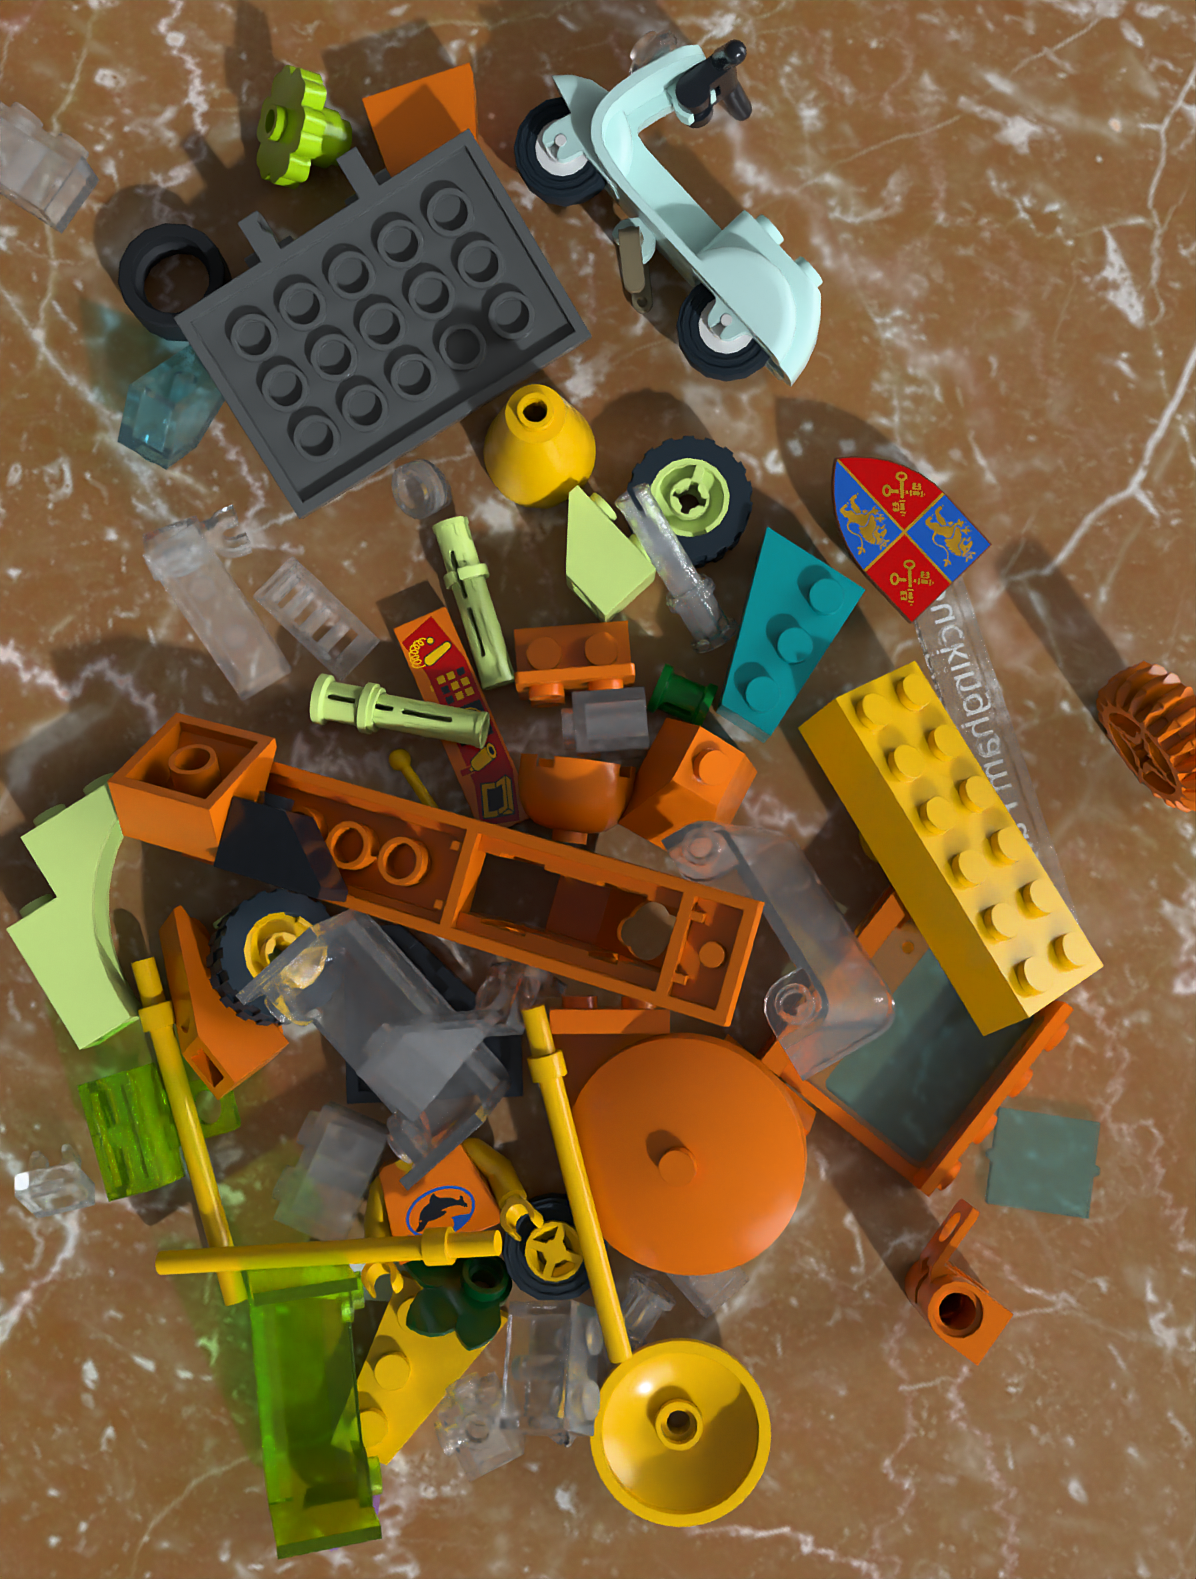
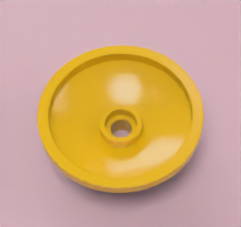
[590,1338,771,1527]

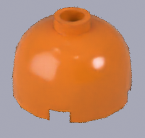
[518,753,636,845]

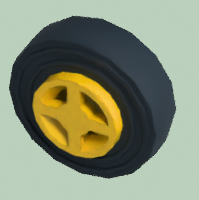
[502,1192,608,1303]

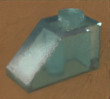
[117,345,225,470]

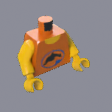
[361,1109,544,1299]

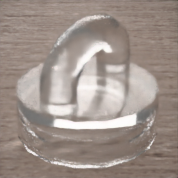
[391,459,452,519]

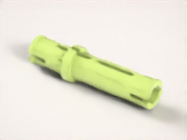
[432,516,515,691]

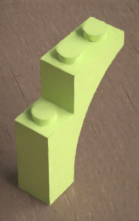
[6,773,143,1050]

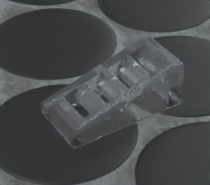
[253,556,380,681]

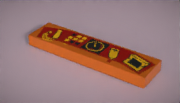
[393,606,531,828]

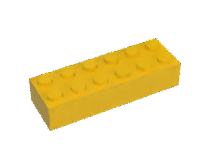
[798,661,1103,1036]

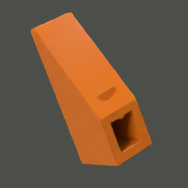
[158,905,289,1100]

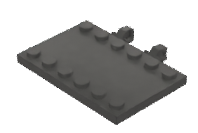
[174,128,592,519]

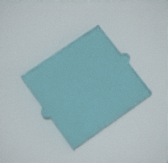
[985,1107,1100,1219]

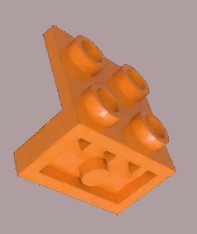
[514,620,635,708]

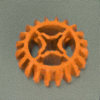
[1096,661,1196,813]

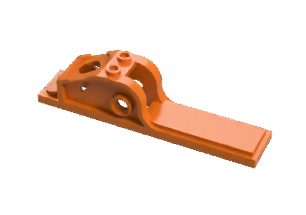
[181,761,765,1027]

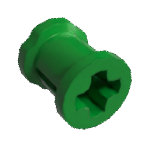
[646,663,718,726]

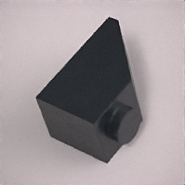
[213,790,348,902]

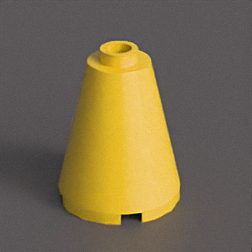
[483,384,596,509]

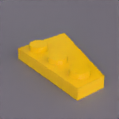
[332,1270,510,1465]

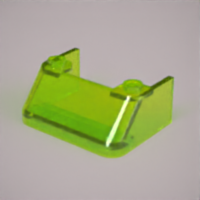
[245,1264,383,1560]

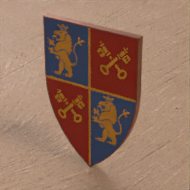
[831,456,992,624]

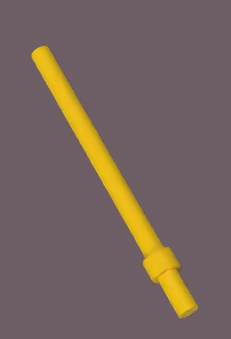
[131,957,248,1306]
[521,1004,633,1363]
[155,1226,502,1275]

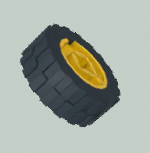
[206,889,347,1026]

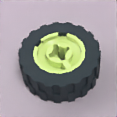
[626,436,753,569]

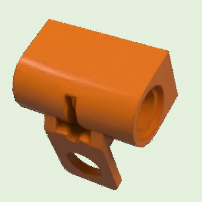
[905,1199,1014,1366]

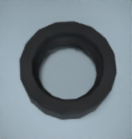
[118,223,233,342]

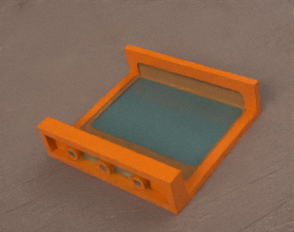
[754,883,1074,1197]

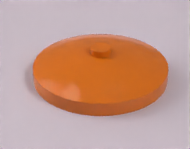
[571,1032,807,1275]

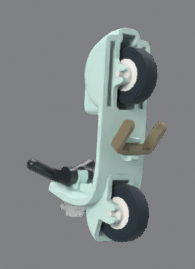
[514,30,823,387]

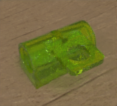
[77,1062,241,1202]

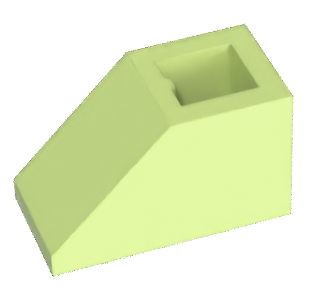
[566,485,656,622]

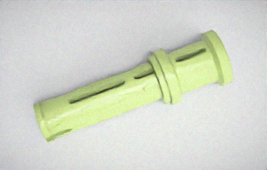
[310,673,490,749]

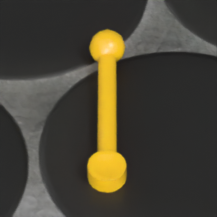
[389,748,439,809]

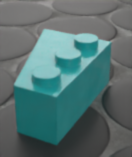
[716,527,866,743]

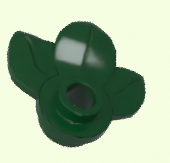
[403,1256,512,1351]

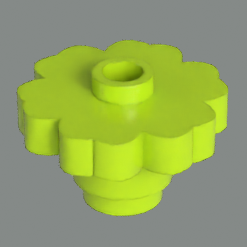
[256,65,352,190]

